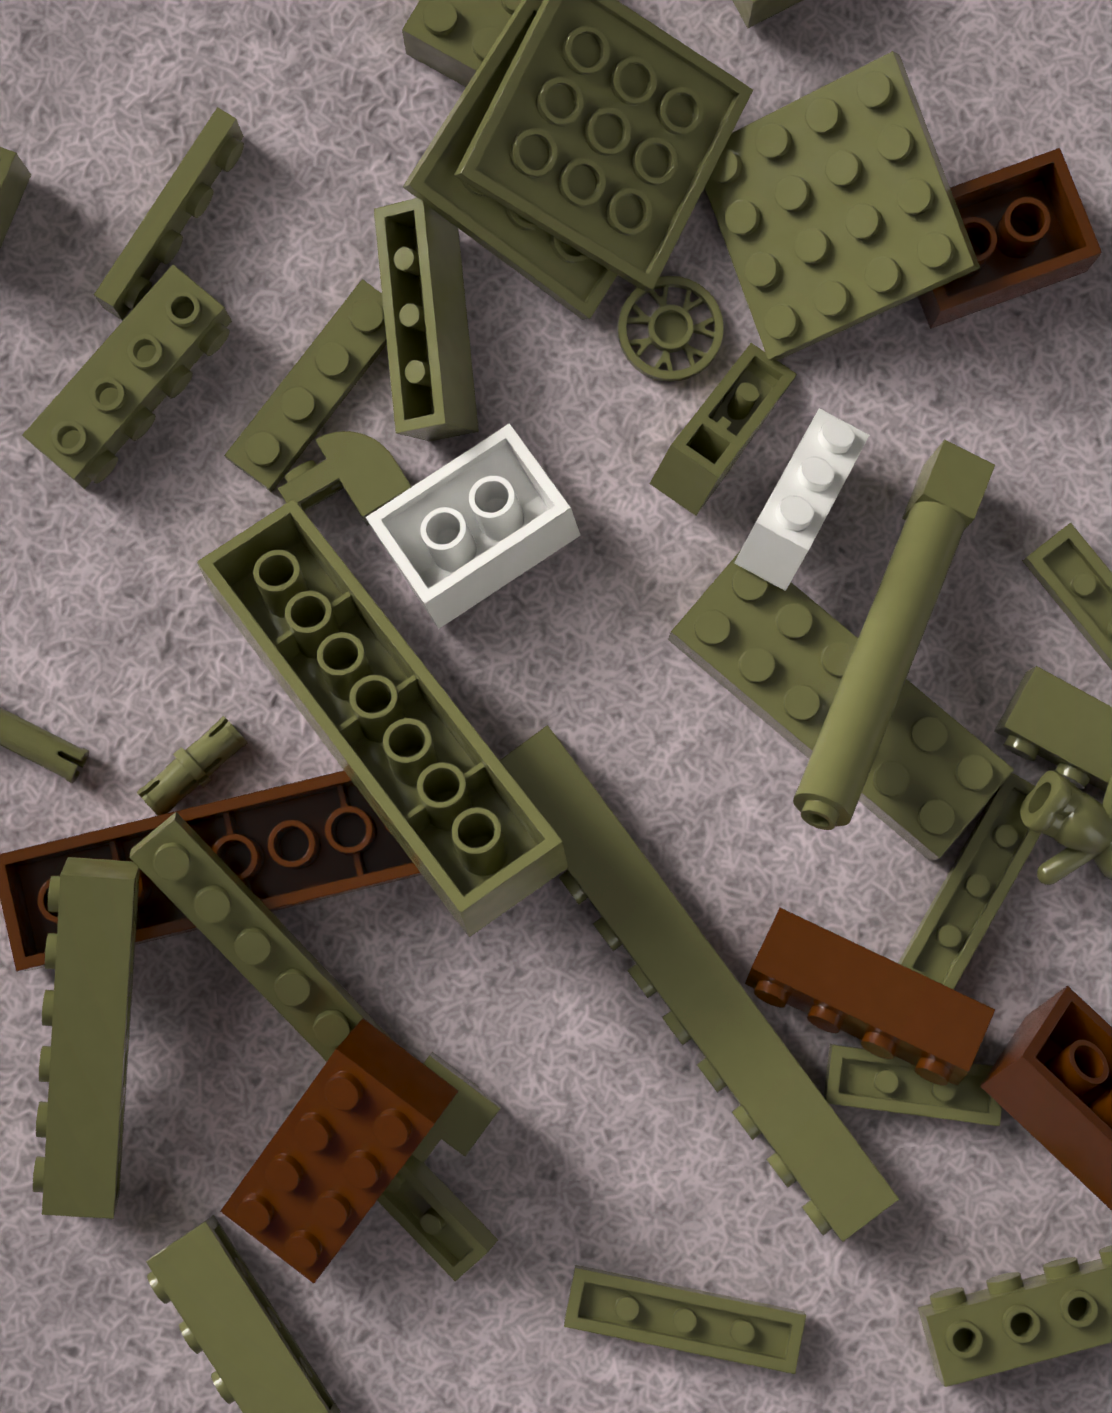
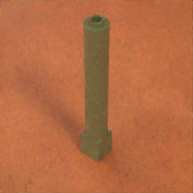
[793,439,995,830]

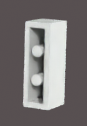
[734,408,870,591]

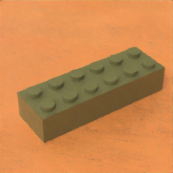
[668,550,1014,861]

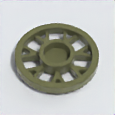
[618,276,724,382]

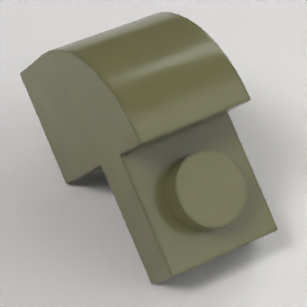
[278,431,411,526]

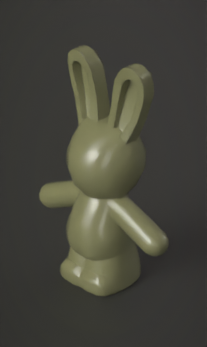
[1020,771,1112,885]

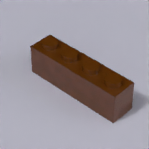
[745,908,995,1086]

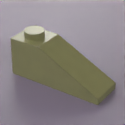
[649,343,797,516]

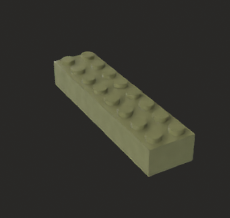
[197,499,568,937]

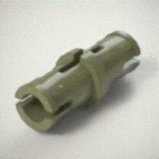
[137,716,248,816]

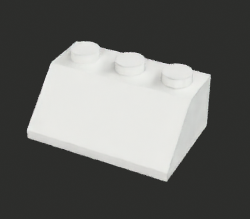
[365,423,581,629]

